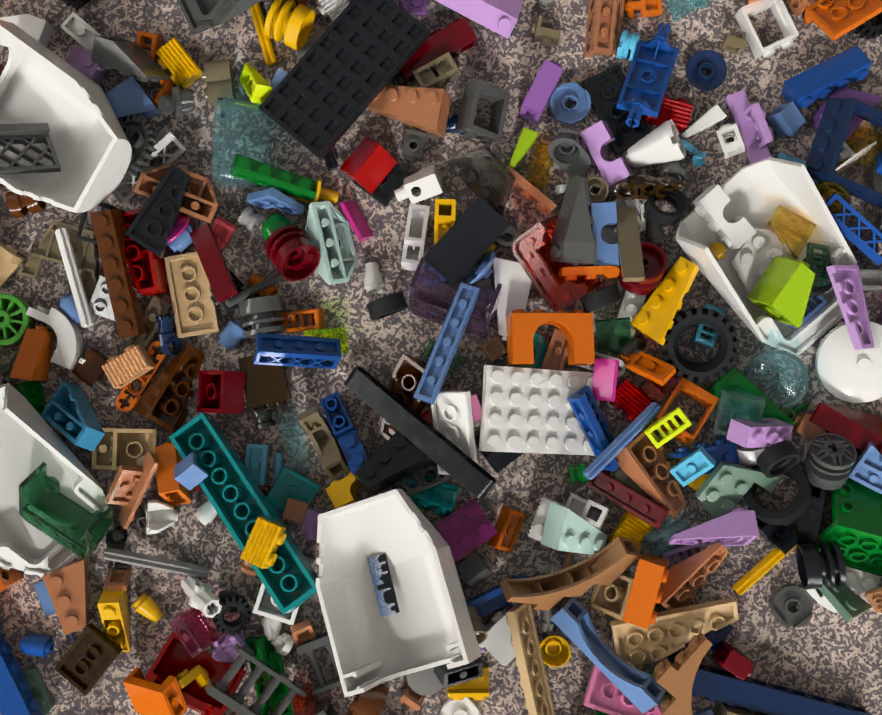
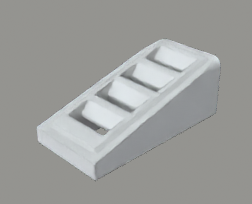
[681,105,727,139]

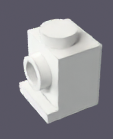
[716,123,746,159]

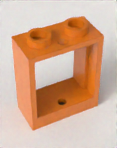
[654,377,719,445]

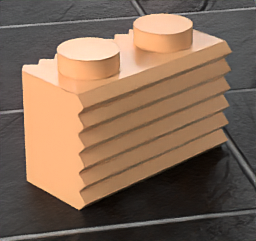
[102,344,155,389]

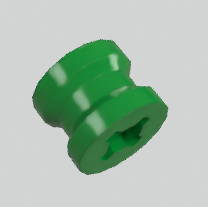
[567,462,588,485]

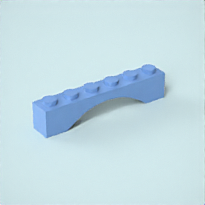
[550,597,667,714]

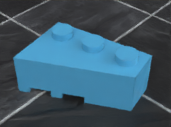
[41,380,105,451]

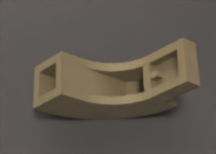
[296,406,350,480]

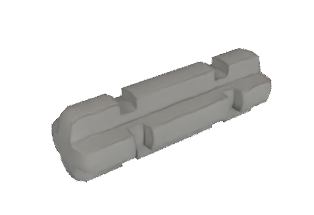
[542,605,555,632]

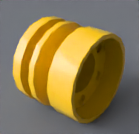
[264,0,315,51]

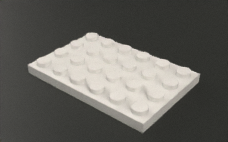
[479,365,600,456]

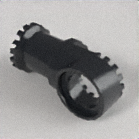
[105,526,128,569]

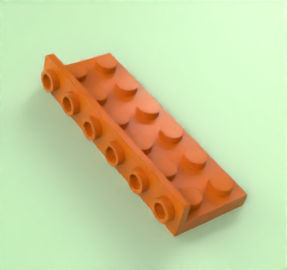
[804,0,882,41]

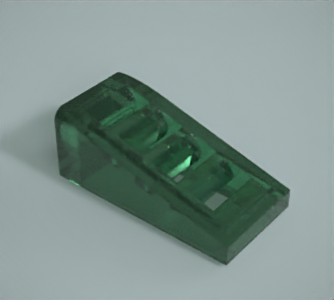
[805,242,830,287]

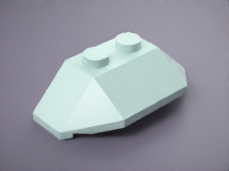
[305,201,358,285]

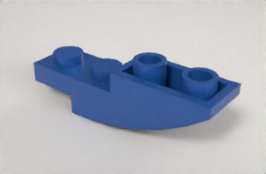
[319,391,369,476]

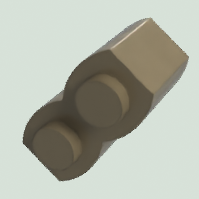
[201,59,237,107]

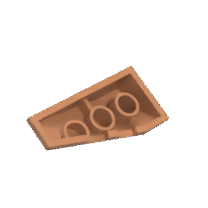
[615,426,687,518]

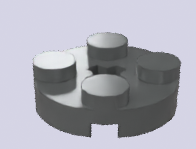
[769,584,814,627]

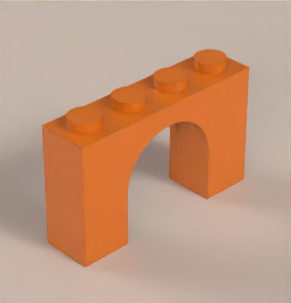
[506,309,595,366]

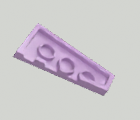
[826,265,875,350]

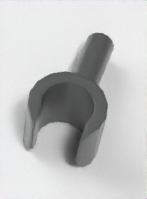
[137,505,146,528]

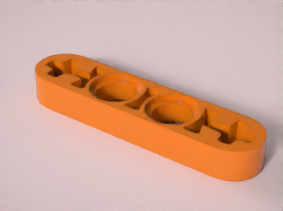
[115,341,168,412]

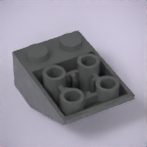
[91,36,169,82]

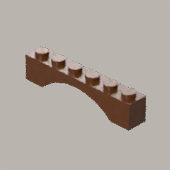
[90,209,149,339]

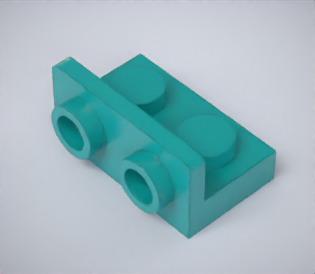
[412,475,460,516]

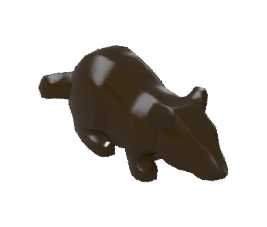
[614,171,685,200]

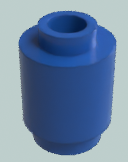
[20,633,55,657]

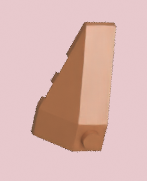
[660,542,729,610]

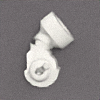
[261,617,294,656]

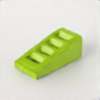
[508,127,539,169]

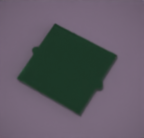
[595,317,631,353]

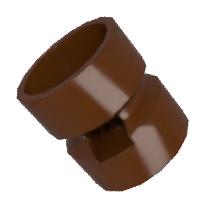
[5,191,46,218]

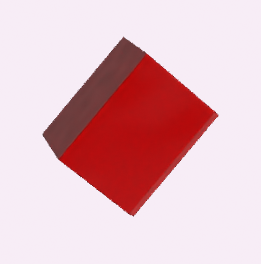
[340,137,397,195]

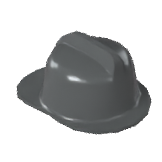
[547,132,591,175]

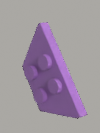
[810,88,882,141]

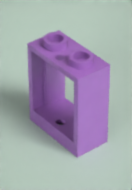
[519,59,564,124]

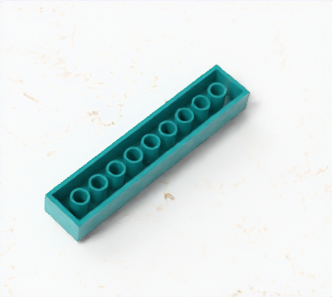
[169,412,318,615]

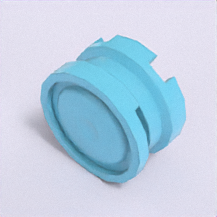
[616,29,640,62]

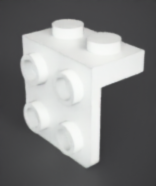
[479,608,516,666]

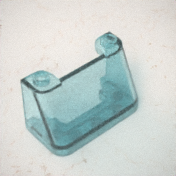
[212,97,275,189]

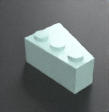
[540,502,607,555]

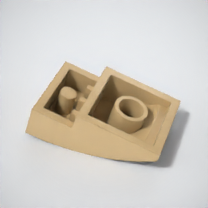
[91,427,157,470]

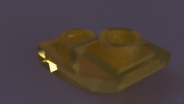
[527,142,553,189]

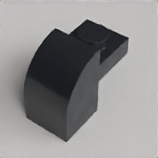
[756,505,801,555]

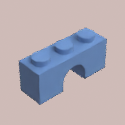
[588,202,619,266]

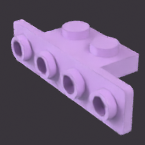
[725,90,774,164]

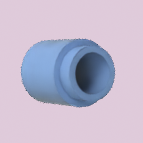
[168,224,194,252]
[59,293,81,324]
[218,319,247,351]

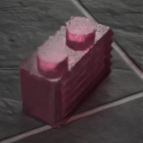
[169,607,218,658]

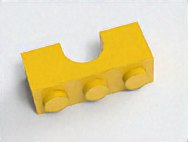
[326,472,382,509]

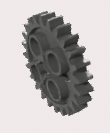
[120,115,158,181]

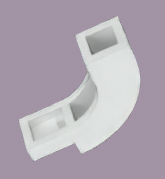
[26,305,83,370]

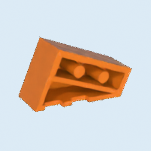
[622,552,669,630]

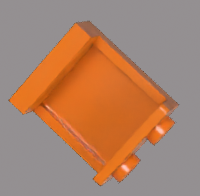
[123,667,188,715]

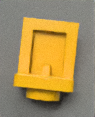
[176,665,210,689]

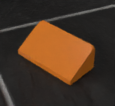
[488,505,526,553]

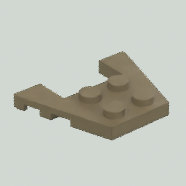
[18,220,98,295]

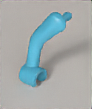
[680,138,707,167]

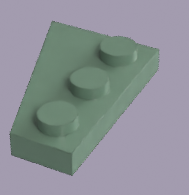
[819,579,872,622]

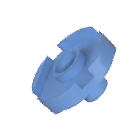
[549,82,591,125]

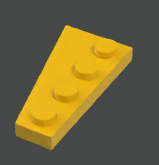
[630,256,699,346]

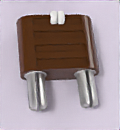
[72,347,109,394]

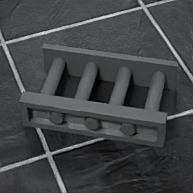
[296,632,341,696]
[205,643,307,715]

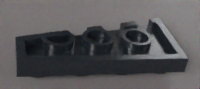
[125,164,192,258]

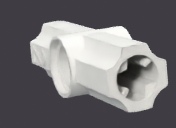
[180,576,222,618]

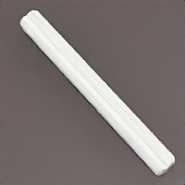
[55,228,94,328]

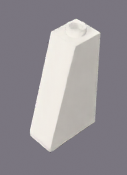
[492,257,535,342]

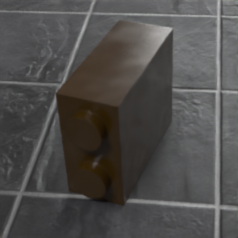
[238,355,291,411]

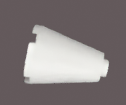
[625,119,686,168]

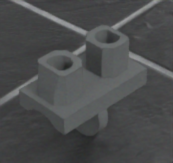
[158,87,193,120]

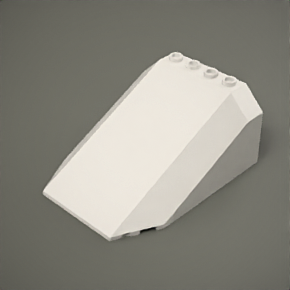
[675,157,857,358]
[0,383,115,577]

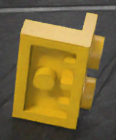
[447,666,490,700]

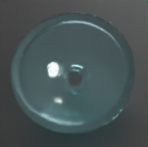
[744,350,809,409]

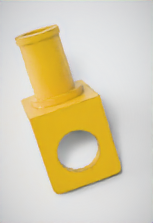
[290,180,339,204]

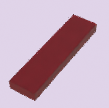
[189,223,238,303]
[586,470,670,529]

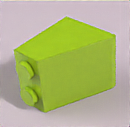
[747,256,815,328]

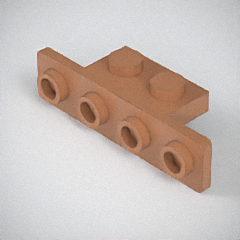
[105,451,158,529]

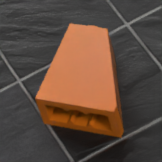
[10,325,55,381]
[155,442,193,506]

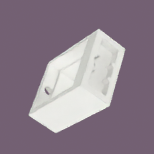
[735,0,799,59]

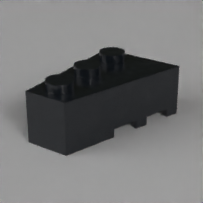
[354,431,431,496]

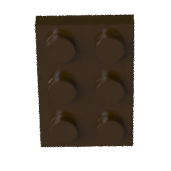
[54,623,123,696]

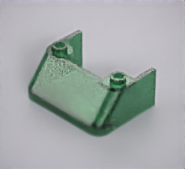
[19,462,114,559]

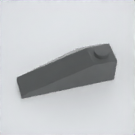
[550,177,597,264]

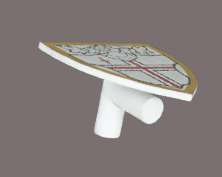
[834,141,877,174]

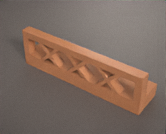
[584,0,617,58]

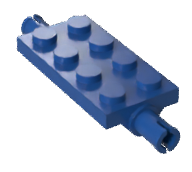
[616,22,679,128]

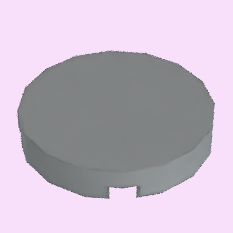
[406,667,443,696]

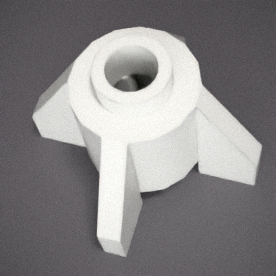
[144,500,178,535]

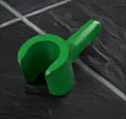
[782,402,809,420]

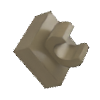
[720,28,747,55]

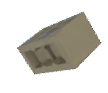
[413,52,459,89]

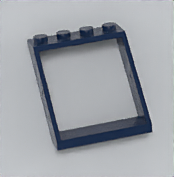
[806,98,882,208]

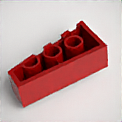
[122,208,169,296]

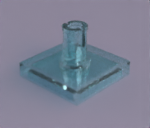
[646,518,689,556]

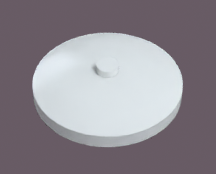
[815,321,882,403]

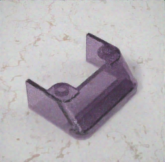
[409,257,502,338]

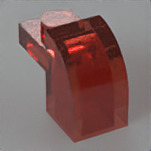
[640,373,679,402]

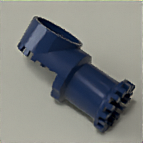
[155,314,182,356]

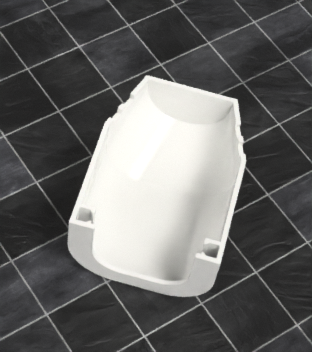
[0,20,132,213]
[316,489,482,697]

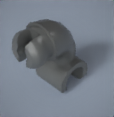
[0,363,16,387]

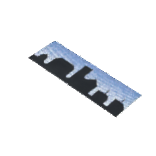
[367,554,400,617]

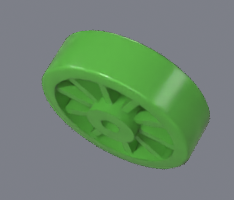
[0,293,34,346]

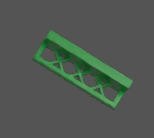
[229,154,317,201]
[245,635,293,715]

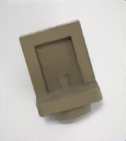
[531,15,561,47]

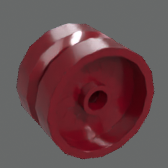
[618,241,668,295]

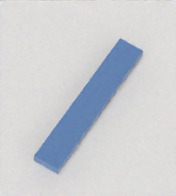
[414,282,481,405]

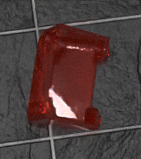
[511,215,602,311]

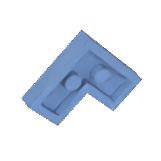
[246,187,305,216]

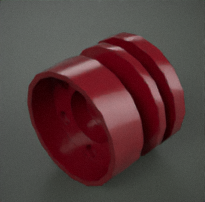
[265,225,321,282]

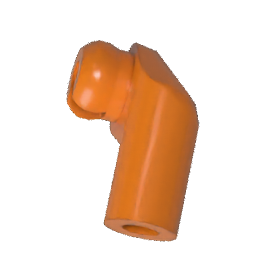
[152,78,174,106]

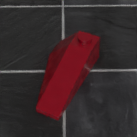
[809,402,882,455]

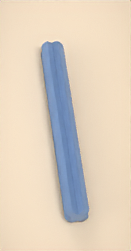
[583,402,662,480]

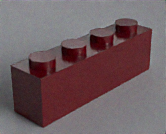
[399,17,477,84]

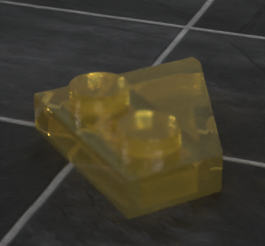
[767,205,816,260]

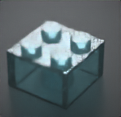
[711,387,766,436]

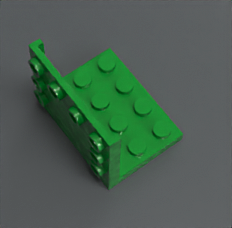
[816,478,882,576]

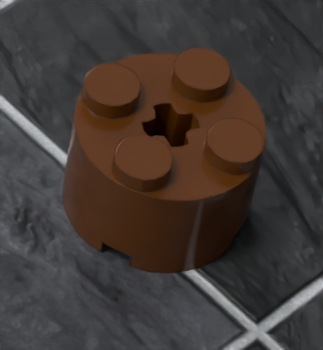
[346,684,390,715]

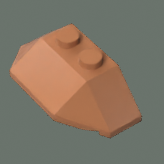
[133,163,219,224]

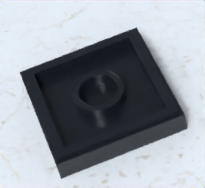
[353,164,410,207]

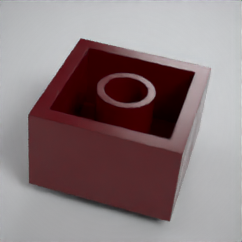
[197,370,245,414]

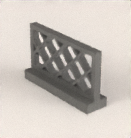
[0,123,61,175]

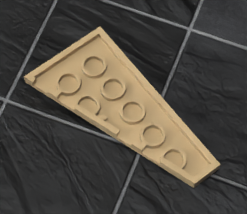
[610,597,739,670]

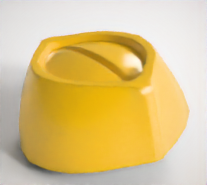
[539,635,571,667]

